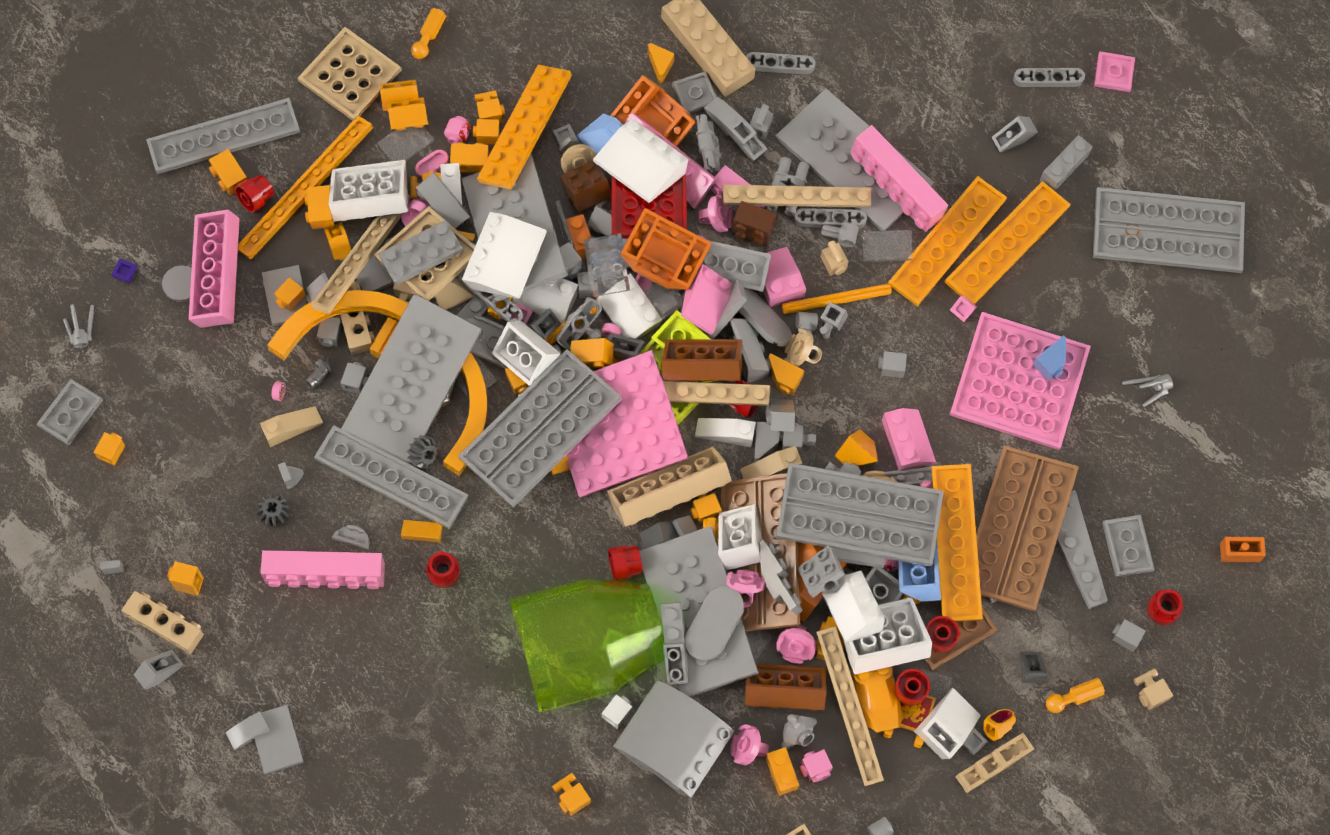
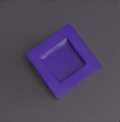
[111,258,138,284]

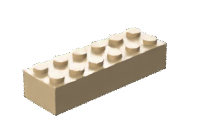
[661,0,755,97]
[607,447,732,527]

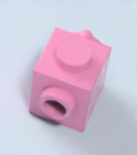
[800,750,833,783]

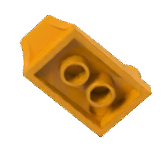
[850,666,904,732]

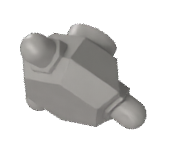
[781,714,817,750]

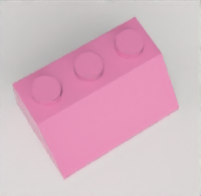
[882,408,936,470]

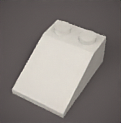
[718,504,762,570]

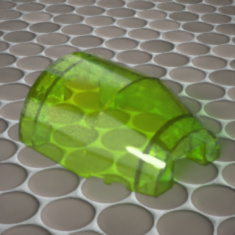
[508,578,665,713]

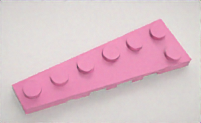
[625,113,717,209]

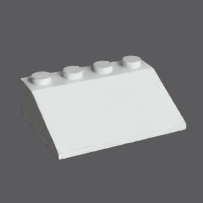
[593,118,688,203]
[329,160,408,222]
[462,212,547,299]
[842,598,932,674]

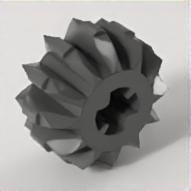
[407,435,440,469]
[256,493,290,527]

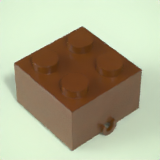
[560,161,611,212]
[732,201,778,247]

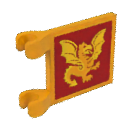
[883,690,936,748]

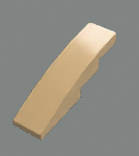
[955,733,1035,793]

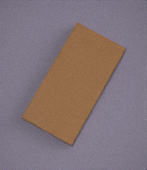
[923,607,998,671]

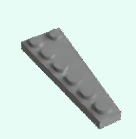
[1057,490,1108,609]

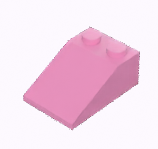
[763,247,806,308]
[681,264,732,335]

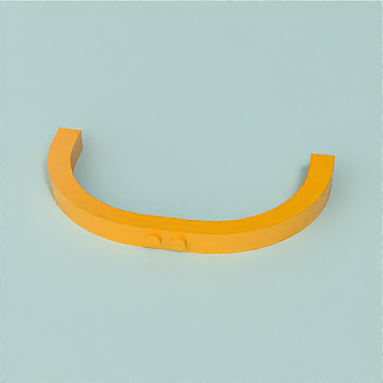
[267,290,487,476]

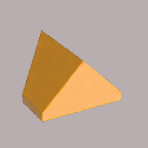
[834,429,878,466]

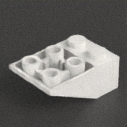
[914,688,981,759]

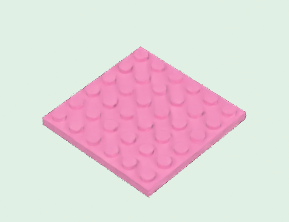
[950,312,1091,450]
[567,350,689,498]

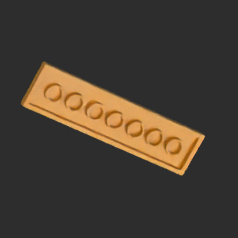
[477,65,572,190]
[888,176,1007,307]
[944,181,1071,304]
[931,464,983,621]

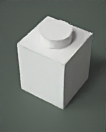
[602,694,632,729]

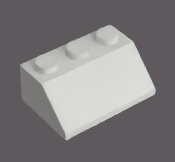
[597,273,663,339]
[512,278,579,324]
[492,321,560,386]
[822,571,885,643]

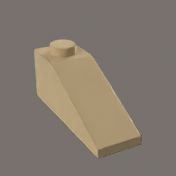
[260,406,323,447]
[740,446,802,479]

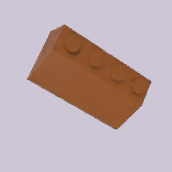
[661,339,742,381]
[745,663,827,710]

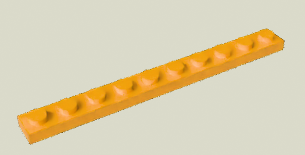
[238,115,373,260]

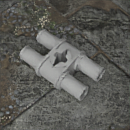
[695,114,721,176]
[766,157,809,216]

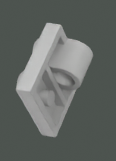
[798,545,845,598]

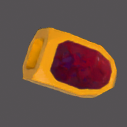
[983,709,1016,741]

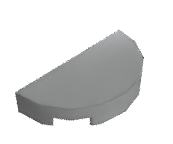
[332,525,370,551]

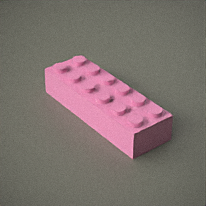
[850,125,948,232]
[189,210,239,328]
[261,550,385,589]

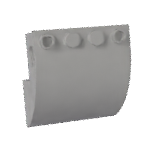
[613,681,734,798]

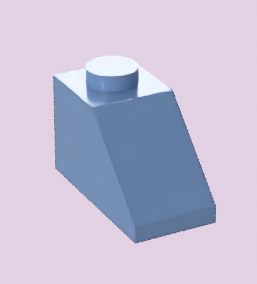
[1033,335,1066,381]

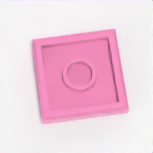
[1094,51,1135,92]

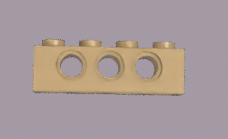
[340,281,375,355]
[121,591,204,655]

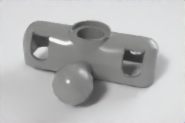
[555,297,602,349]

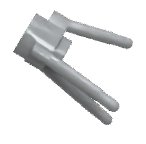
[63,304,94,348]
[1122,374,1173,407]

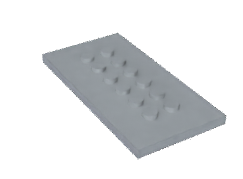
[776,89,934,233]
[462,154,568,301]
[1093,187,1245,273]
[341,294,482,464]
[458,349,622,508]
[776,463,944,567]
[639,526,759,697]

